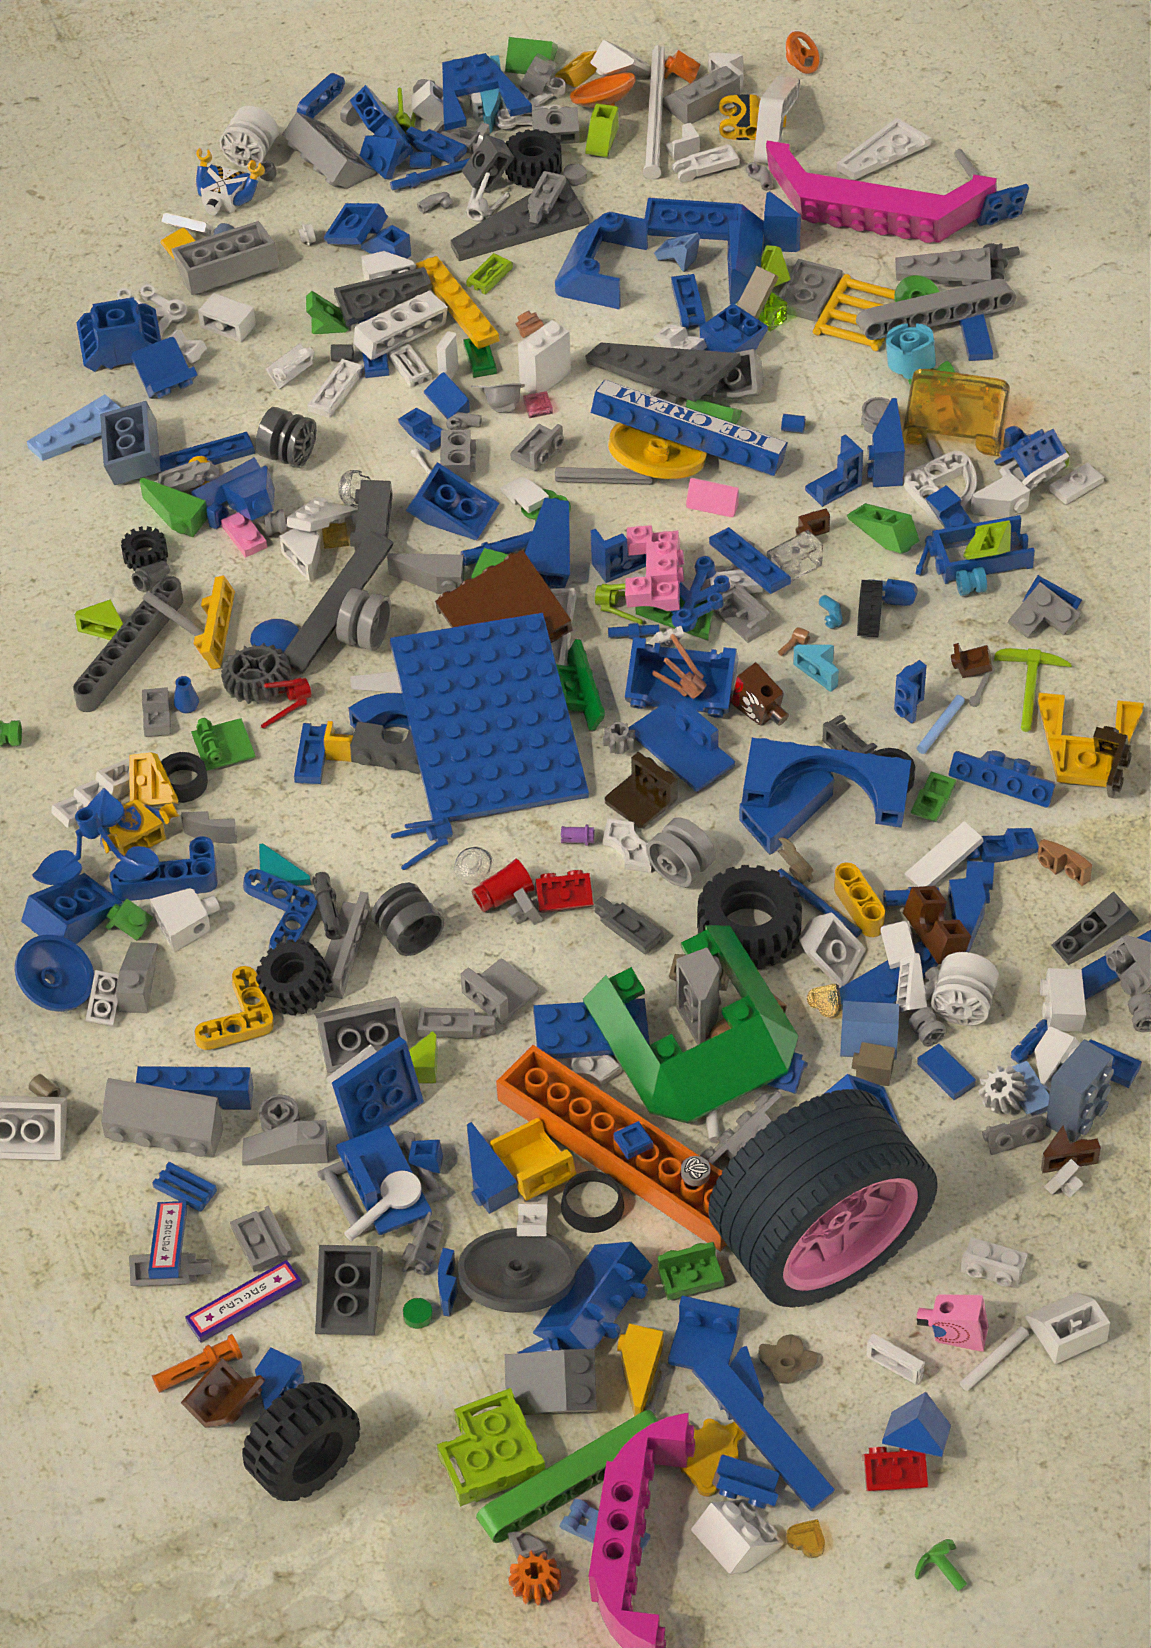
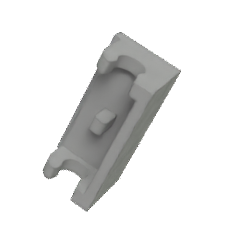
[716,583,770,643]

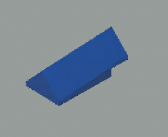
[727,204,764,304]

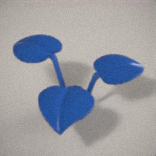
[32,788,160,885]

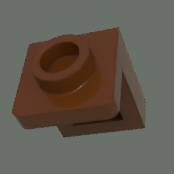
[795,508,830,550]

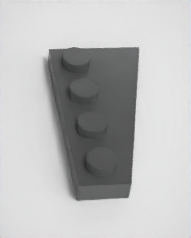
[334,267,432,327]

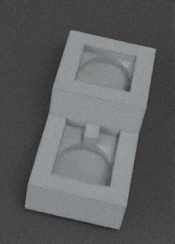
[142,687,171,737]
[181,811,237,844]

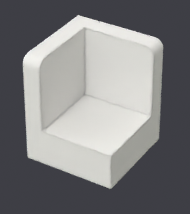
[666,123,700,161]

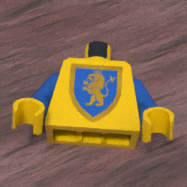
[100,799,179,861]

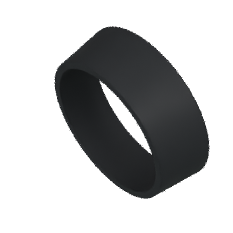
[561,1171,624,1233]

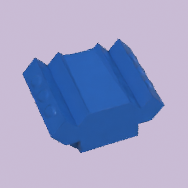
[76,297,161,372]

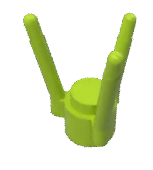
[382,87,417,134]
[595,584,643,624]

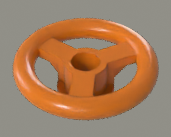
[786,31,819,74]

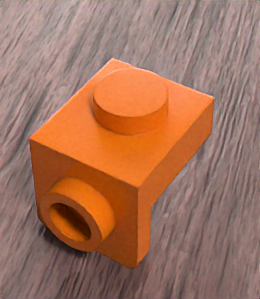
[664,50,701,83]

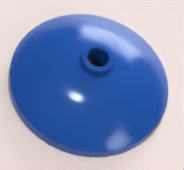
[15,935,94,1012]

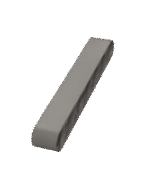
[856,279,1017,340]

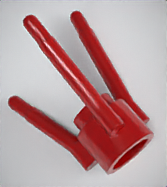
[261,678,312,729]

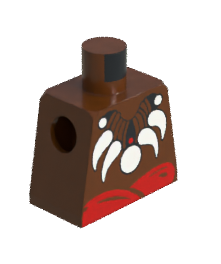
[731,662,789,726]

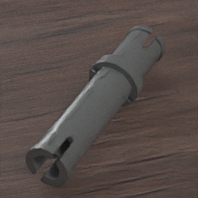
[312,872,343,940]

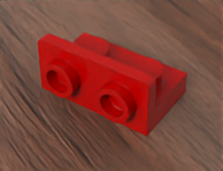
[535,870,594,913]
[862,1447,928,1491]

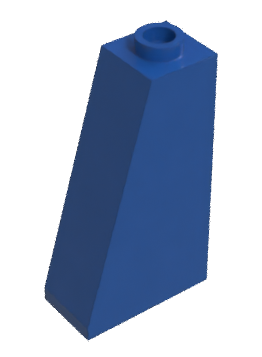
[525,498,570,589]
[739,771,835,855]

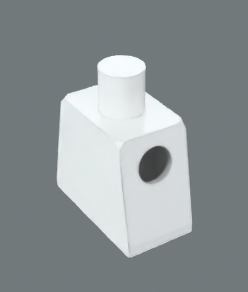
[150,888,220,952]

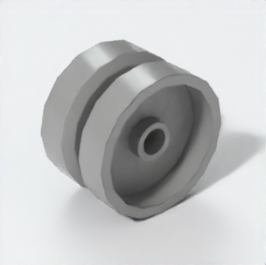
[336,588,391,651]
[646,817,716,887]

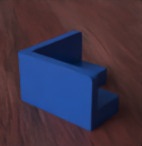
[805,434,863,507]
[591,529,646,583]

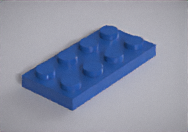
[533,998,650,1059]

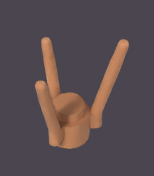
[652,634,707,699]

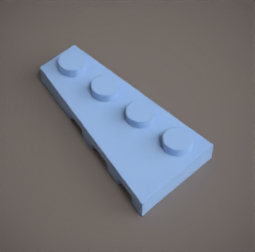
[27,394,120,461]

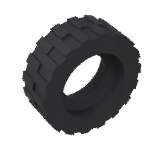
[857,580,883,637]

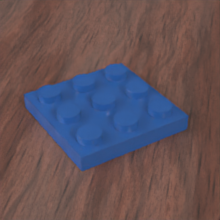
[332,1037,424,1140]

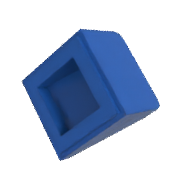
[408,1140,443,1173]

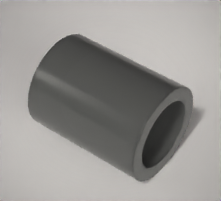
[331,344,354,361]

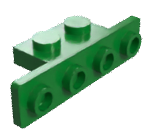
[556,639,605,731]

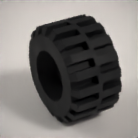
[505,129,562,188]
[256,939,332,1015]

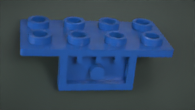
[628,700,735,792]
[336,1125,432,1235]

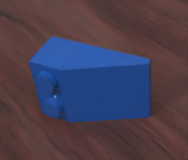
[866,398,905,487]
[406,462,500,541]
[21,873,122,944]

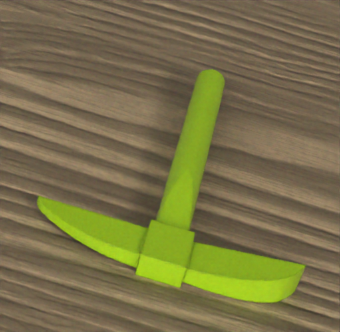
[994,648,1072,732]

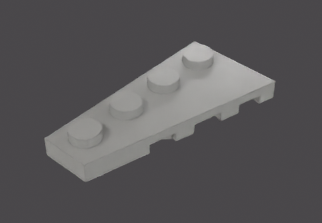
[895,247,992,285]

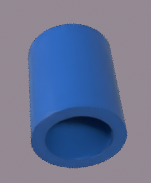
[410,152,432,168]
[781,413,806,433]

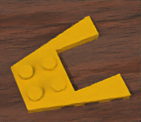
[1038,693,1144,787]

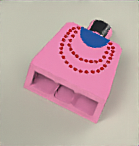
[917,1294,989,1352]

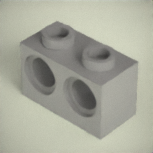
[440,429,476,482]

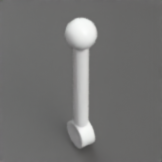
[411,448,431,474]

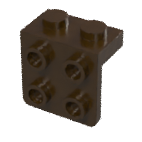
[1093,726,1132,798]
[605,751,678,828]

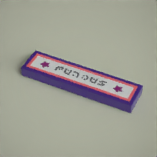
[185,1260,303,1343]

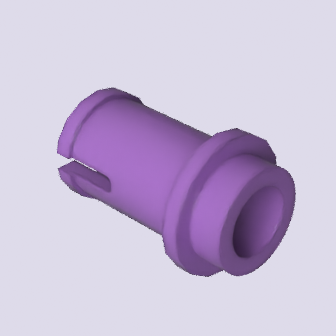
[561,824,594,846]

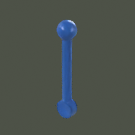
[916,536,932,576]

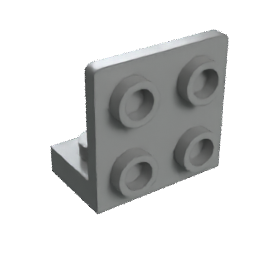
[460,958,539,1024]

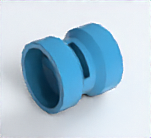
[956,567,987,596]

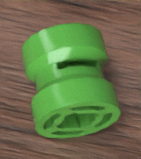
[0,720,22,746]

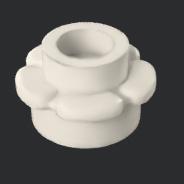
[298,223,316,246]

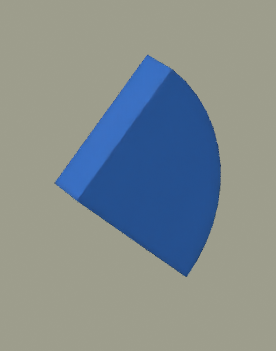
[1003,426,1027,448]
[207,503,229,529]

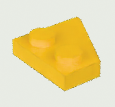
[129,752,178,807]

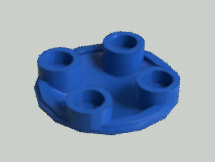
[250,619,299,653]

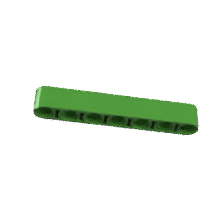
[476,1410,659,1543]

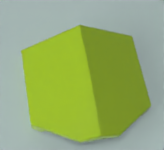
[963,520,1011,560]

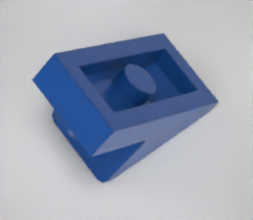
[925,485,973,529]

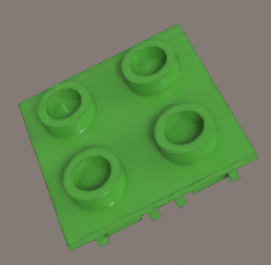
[191,718,256,771]

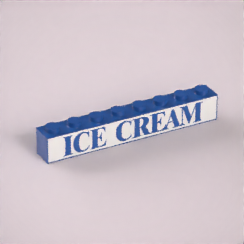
[590,379,788,476]

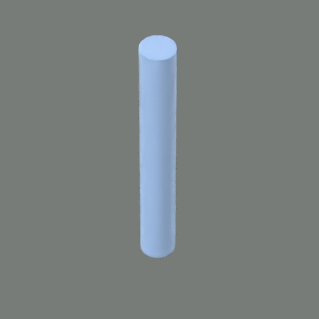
[917,695,965,754]

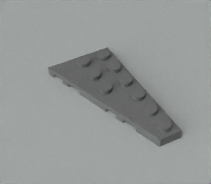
[451,174,589,261]
[585,342,741,402]

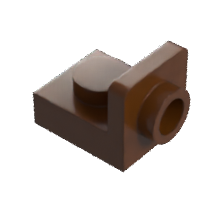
[951,643,993,678]

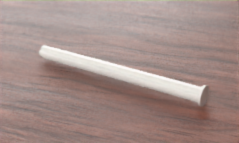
[643,45,665,179]

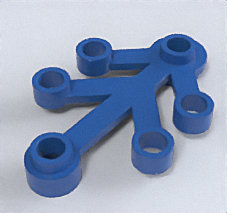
[671,556,730,632]

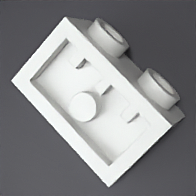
[960,1237,1028,1288]

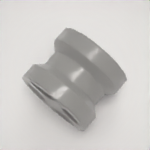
[264,509,287,536]

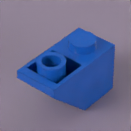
[361,225,411,259]
[255,1347,304,1409]

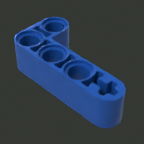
[109,836,218,901]

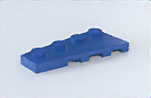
[828,942,939,1011]

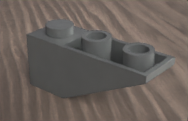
[1051,891,1140,965]

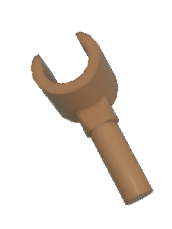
[778,627,810,656]

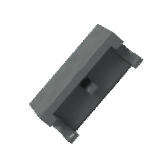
[822,715,878,754]

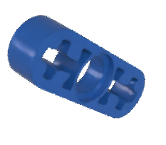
[296,73,345,118]

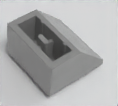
[1104,935,1151,998]

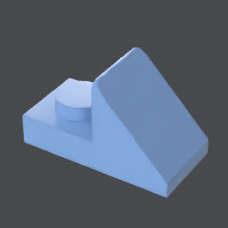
[654,233,700,272]

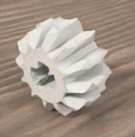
[978,1065,1029,1115]

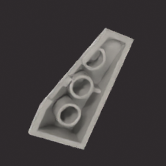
[703,349,764,399]

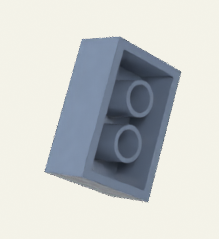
[100,401,161,485]
[1045,1039,1114,1142]

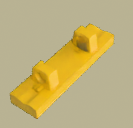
[193,575,235,670]

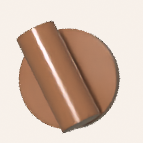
[515,310,544,338]

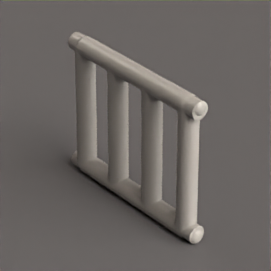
[317,1131,448,1234]

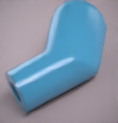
[819,595,843,629]

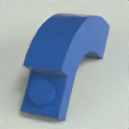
[348,693,410,730]

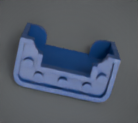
[625,637,739,718]

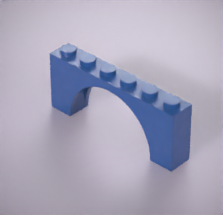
[742,737,911,828]

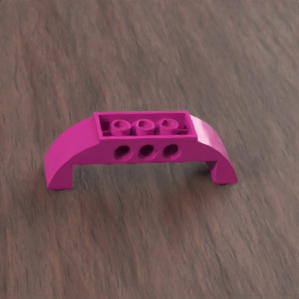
[588,1413,695,1648]

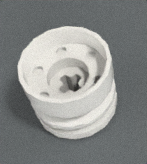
[219,106,279,168]
[931,952,999,1026]

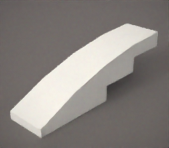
[51,759,130,828]

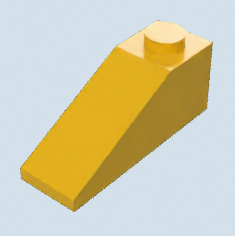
[617,1323,664,1416]

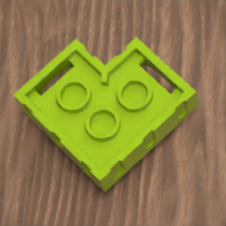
[437,1388,545,1507]

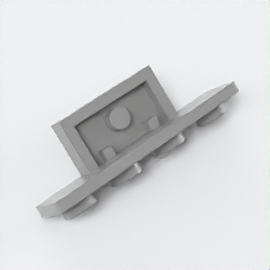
[700,1091,782,1164]

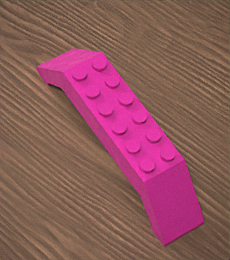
[766,140,997,243]

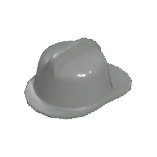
[471,383,525,412]

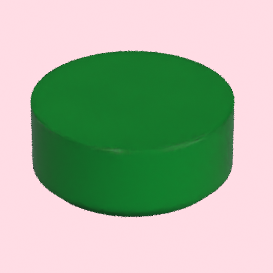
[403,1298,433,1329]

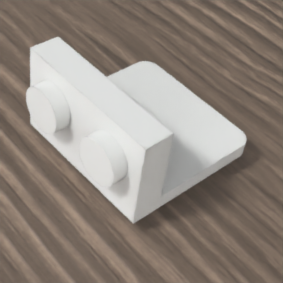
[999,453,1070,491]

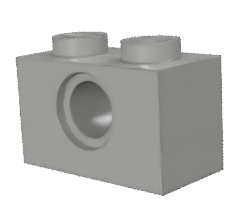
[532,106,579,144]

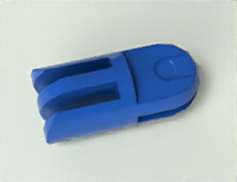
[868,578,918,606]

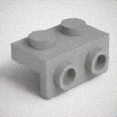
[510,424,564,471]

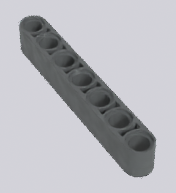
[283,529,394,673]
[73,576,183,712]

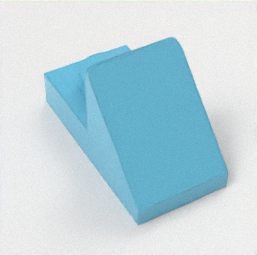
[793,645,839,692]

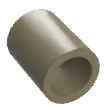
[29,1074,61,1097]

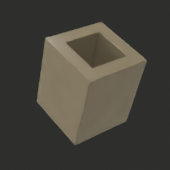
[852,1042,895,1087]

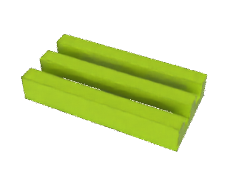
[466,253,513,295]

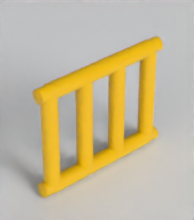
[812,274,895,351]

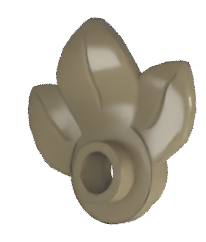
[778,837,814,884]
[758,1334,818,1383]

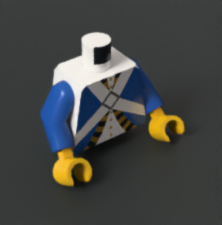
[196,148,265,215]

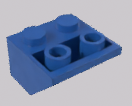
[700,303,768,353]

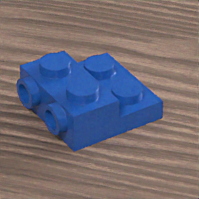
[323,203,388,245]

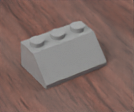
[662,66,740,124]
[676,948,722,1045]
[314,996,409,1073]

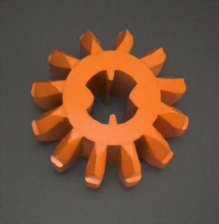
[508,1550,561,1606]

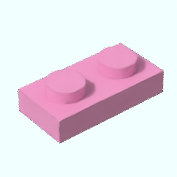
[221,513,267,558]

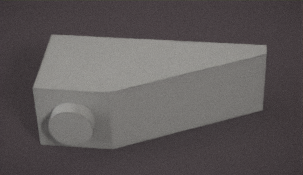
[387,553,464,594]
[116,942,159,1013]
[242,1120,329,1166]

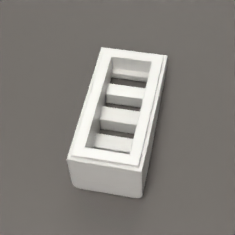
[896,953,927,1014]

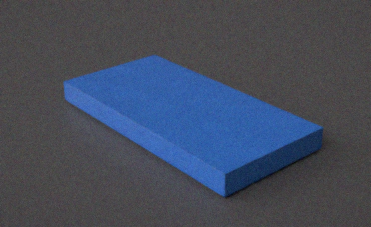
[644,198,739,241]

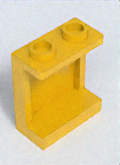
[490,1118,576,1201]

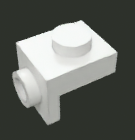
[168,329,207,363]

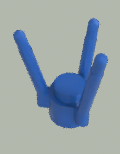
[391,817,453,870]

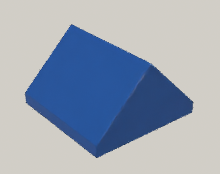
[763,191,801,252]
[882,1392,951,1457]

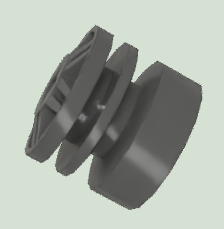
[255,407,317,468]
[371,882,444,956]

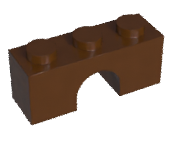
[903,886,971,964]

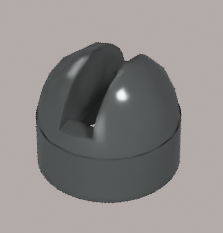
[257,161,277,181]

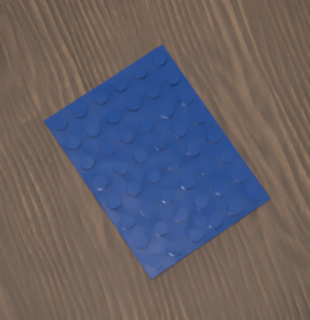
[390,613,589,822]

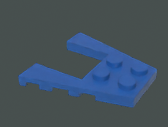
[442,53,532,131]

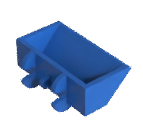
[533,1242,652,1350]

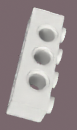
[353,290,448,360]

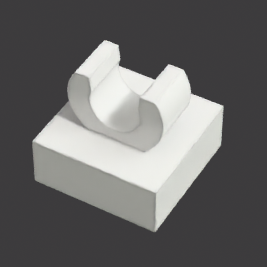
[1044,1159,1083,1198]

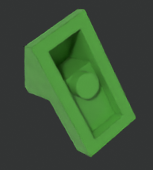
[306,291,348,334]

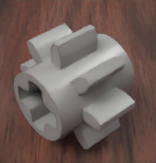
[603,722,635,754]

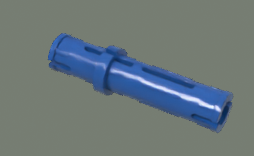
[461,531,532,567]

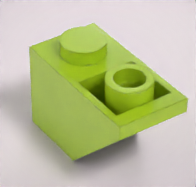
[585,103,619,157]

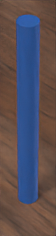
[777,868,862,938]

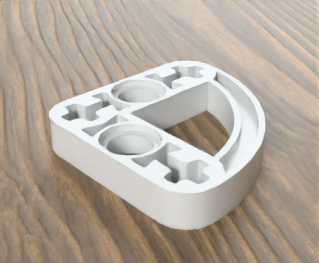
[904,451,977,525]

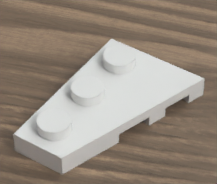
[286,497,358,532]

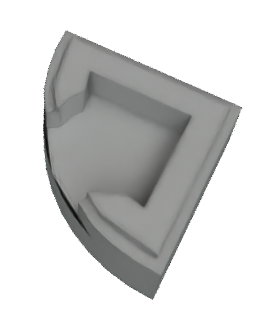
[472,122,490,153]
[508,1531,548,1559]

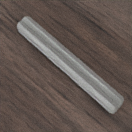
[555,467,653,484]

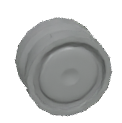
[861,397,890,434]
[259,1094,300,1132]

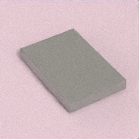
[773,259,843,322]

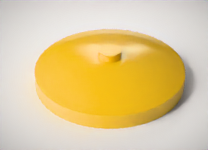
[608,423,707,479]

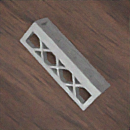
[324,891,371,999]

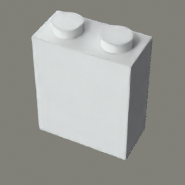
[518,320,571,398]

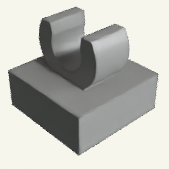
[507,888,543,925]

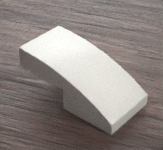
[653,324,707,350]
[500,477,549,513]
[517,1194,548,1236]

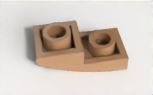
[1037,839,1092,886]

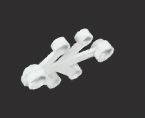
[495,78,565,130]
[117,284,187,338]

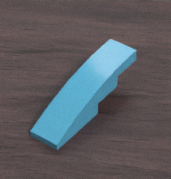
[480,55,501,133]

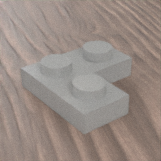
[1007,582,1081,638]

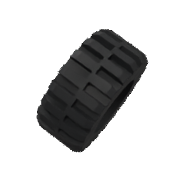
[697,865,802,970]
[242,1382,361,1502]

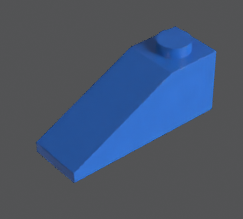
[948,877,990,953]
[467,1122,519,1214]

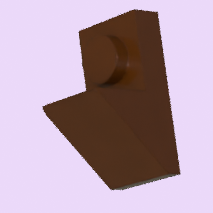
[1041,1125,1101,1174]

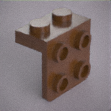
[181,1358,265,1428]

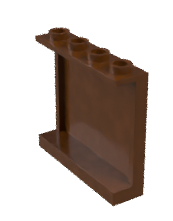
[435,550,573,643]

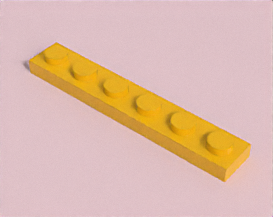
[416,256,500,349]

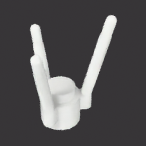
[465,172,510,221]

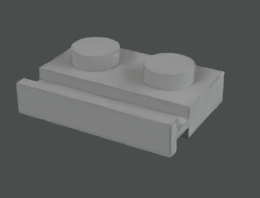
[230,1206,293,1272]

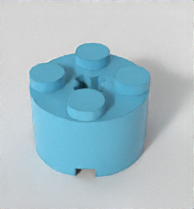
[886,323,936,379]

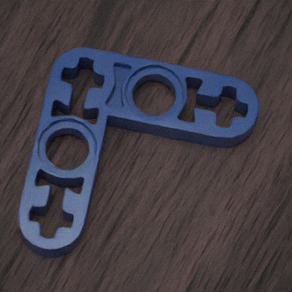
[243,869,317,949]

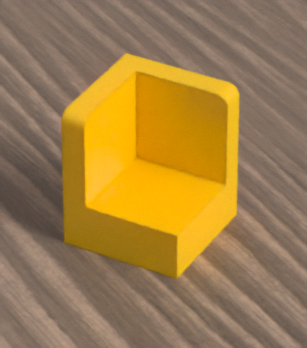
[324,721,353,762]

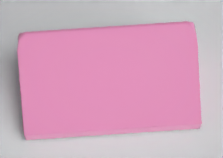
[686,478,739,517]

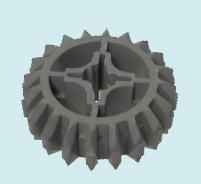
[221,643,291,704]

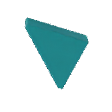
[259,843,311,888]

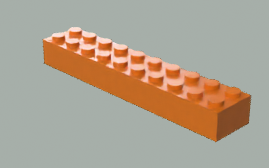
[496,1045,727,1252]

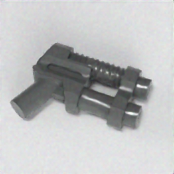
[983,243,1020,280]

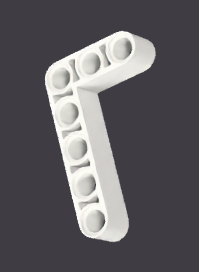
[754,76,800,164]

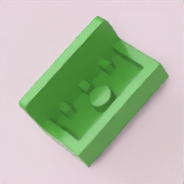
[658,1242,724,1300]

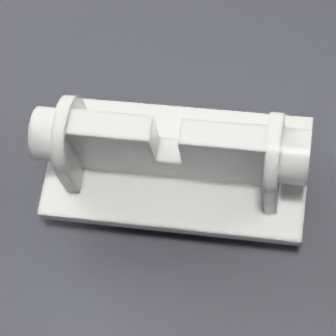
[265,343,315,389]

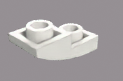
[85,970,119,1026]

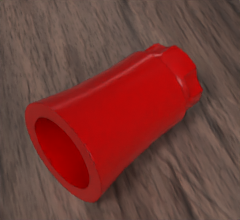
[471,858,535,912]

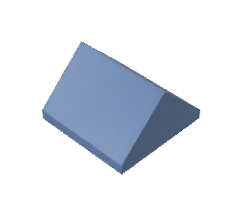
[840,1001,899,1060]

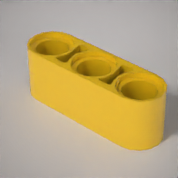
[834,862,885,937]

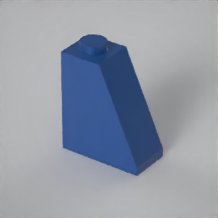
[222,466,275,521]

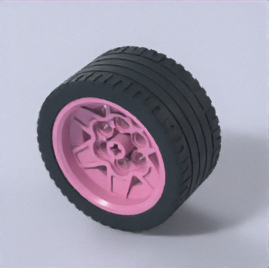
[708,1089,938,1308]

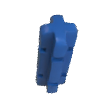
[1011,1019,1048,1064]

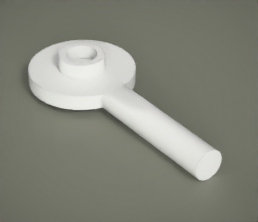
[344,1171,422,1242]

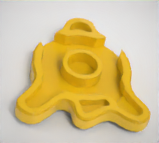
[679,1418,746,1497]

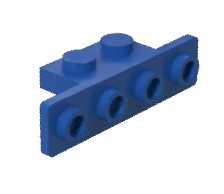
[948,750,1055,808]

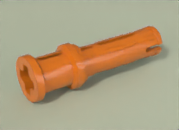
[152,1334,243,1393]

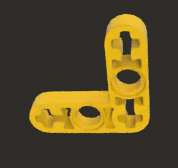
[194,966,273,1050]

